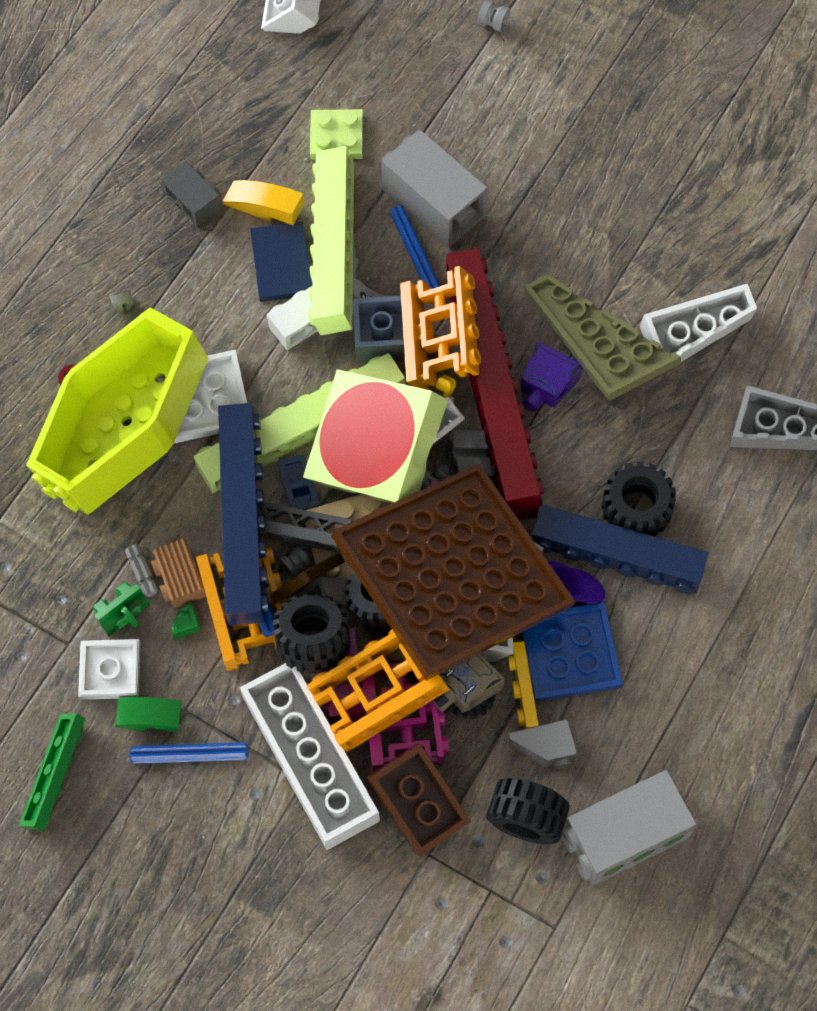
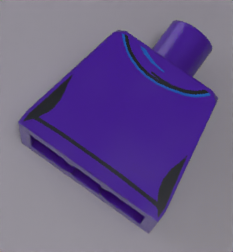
[521,342,583,412]

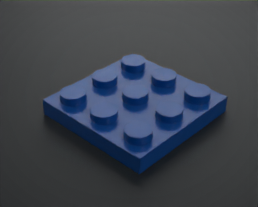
[521,602,623,702]

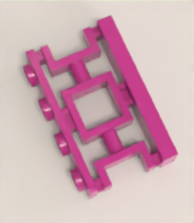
[359,651,449,772]

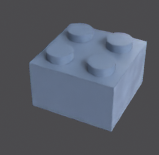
[353,296,405,362]

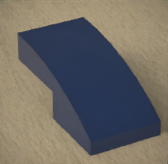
[277,454,320,510]

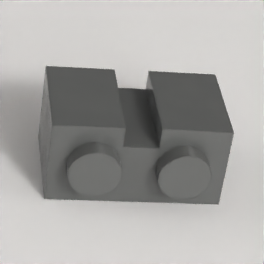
[161,162,222,227]
[445,430,495,481]

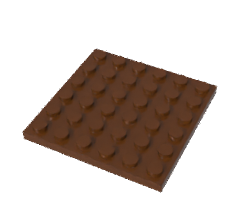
[331,464,575,681]

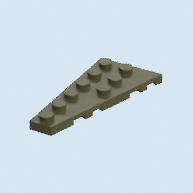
[524,274,681,401]

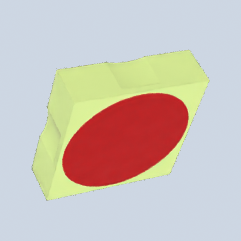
[303,369,448,504]

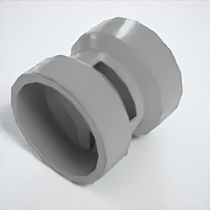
[477,0,511,33]

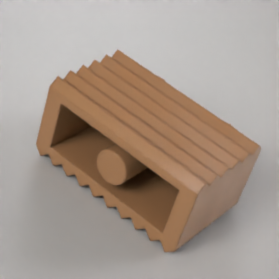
[151,539,206,609]

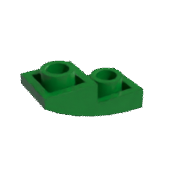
[115,697,181,732]

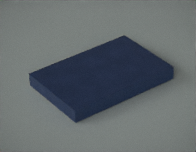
[250,221,312,302]

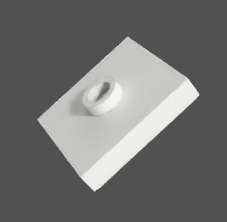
[78,639,141,700]

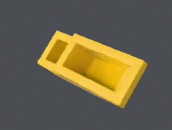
[222,180,304,225]

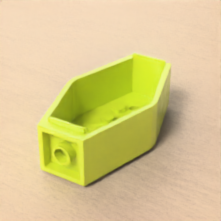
[26,307,209,515]

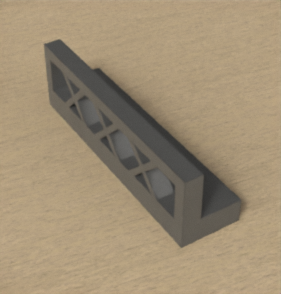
[259,502,353,554]

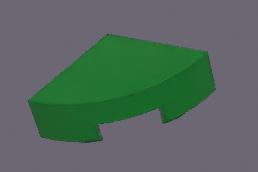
[171,602,201,640]

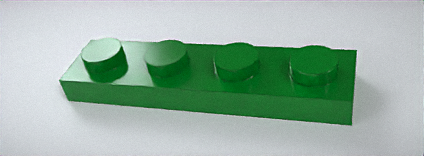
[18,714,86,831]

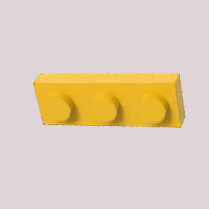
[507,641,539,730]

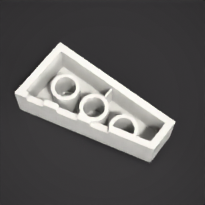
[640,284,757,362]

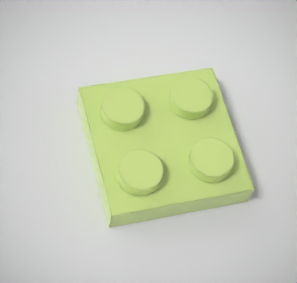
[310,109,363,160]

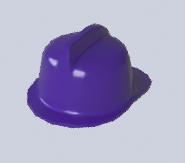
[548,561,605,604]

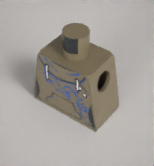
[431,654,505,713]

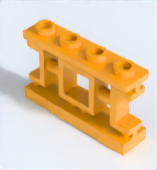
[400,266,481,390]
[196,539,287,671]
[307,630,450,753]

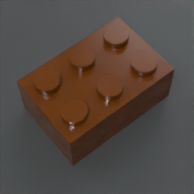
[366,744,471,856]

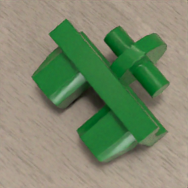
[93,582,150,636]

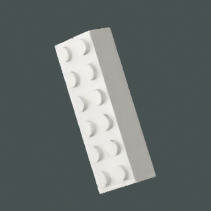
[240,663,380,850]

